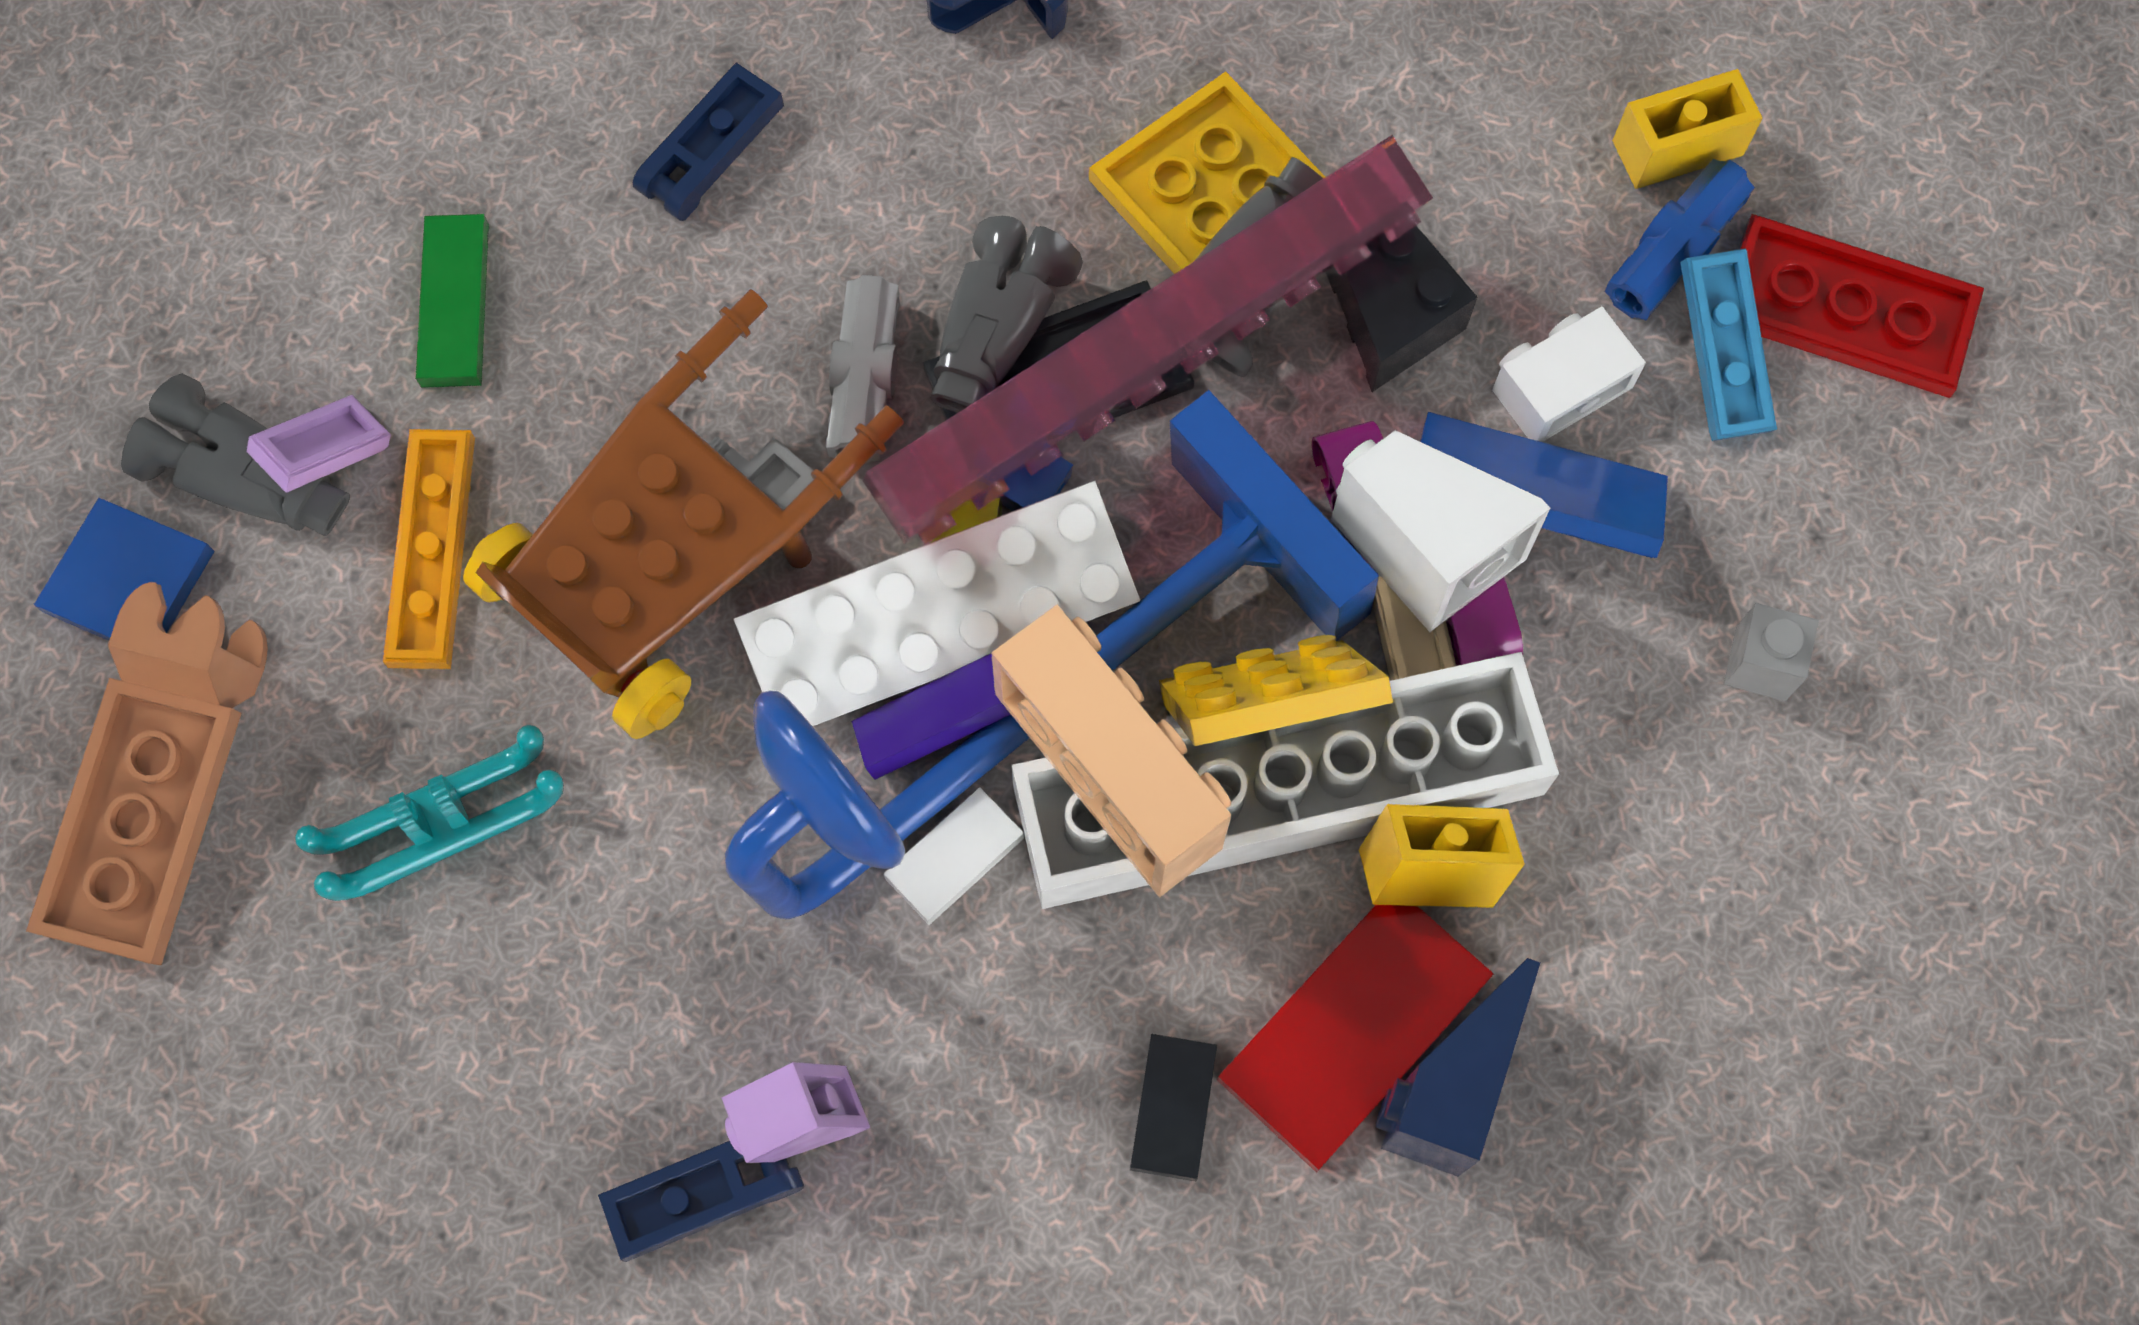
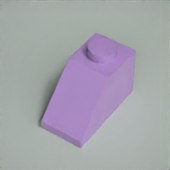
[722,1062,870,1163]

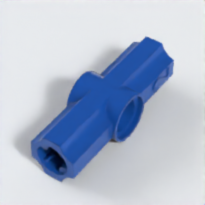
[1604,159,1755,321]

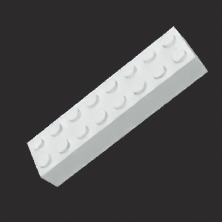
[1012,652,1559,909]

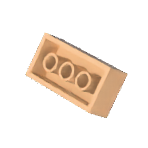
[992,604,1231,898]

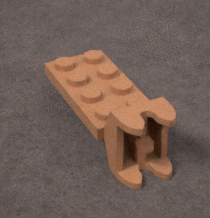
[26,582,268,965]

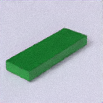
[415,214,489,388]

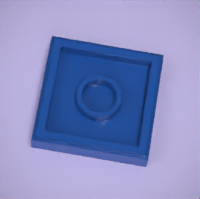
[34,498,215,641]

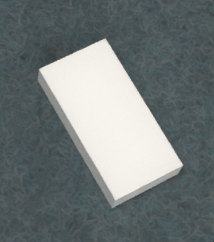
[884,787,1024,925]

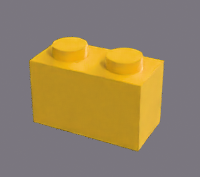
[1612,69,1763,189]
[1359,804,1525,908]

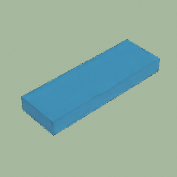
[1680,249,1777,441]

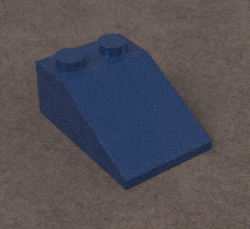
[1375,958,1541,1177]

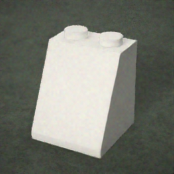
[1331,430,1550,632]

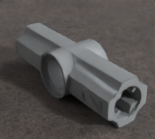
[826,275,900,464]

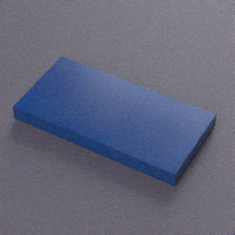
[1420,412,1668,558]

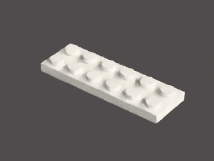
[734,481,1140,726]

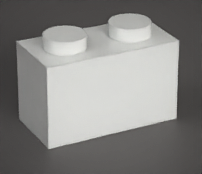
[1492,306,1646,442]

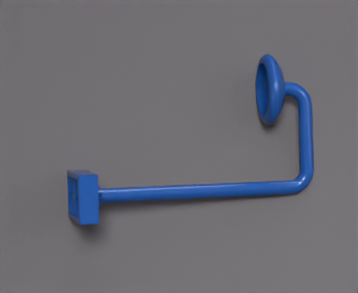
[725,390,1379,919]

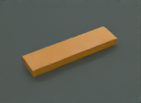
[383,429,475,669]

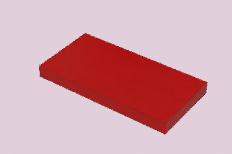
[1738,214,1984,398]
[1217,905,1494,1173]

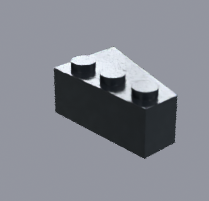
[1311,165,1478,392]

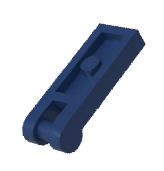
[632,62,784,221]
[598,1141,805,1262]

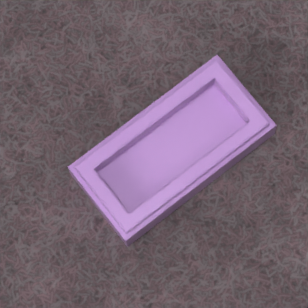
[246,395,391,493]

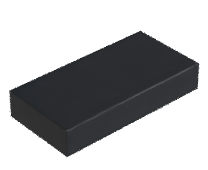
[1130,1034,1217,1182]

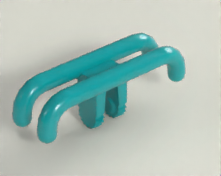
[295,725,564,901]

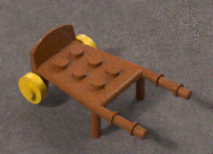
[463,289,904,739]

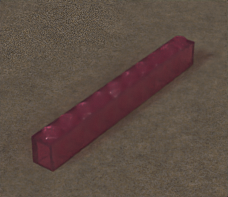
[862,135,1433,545]

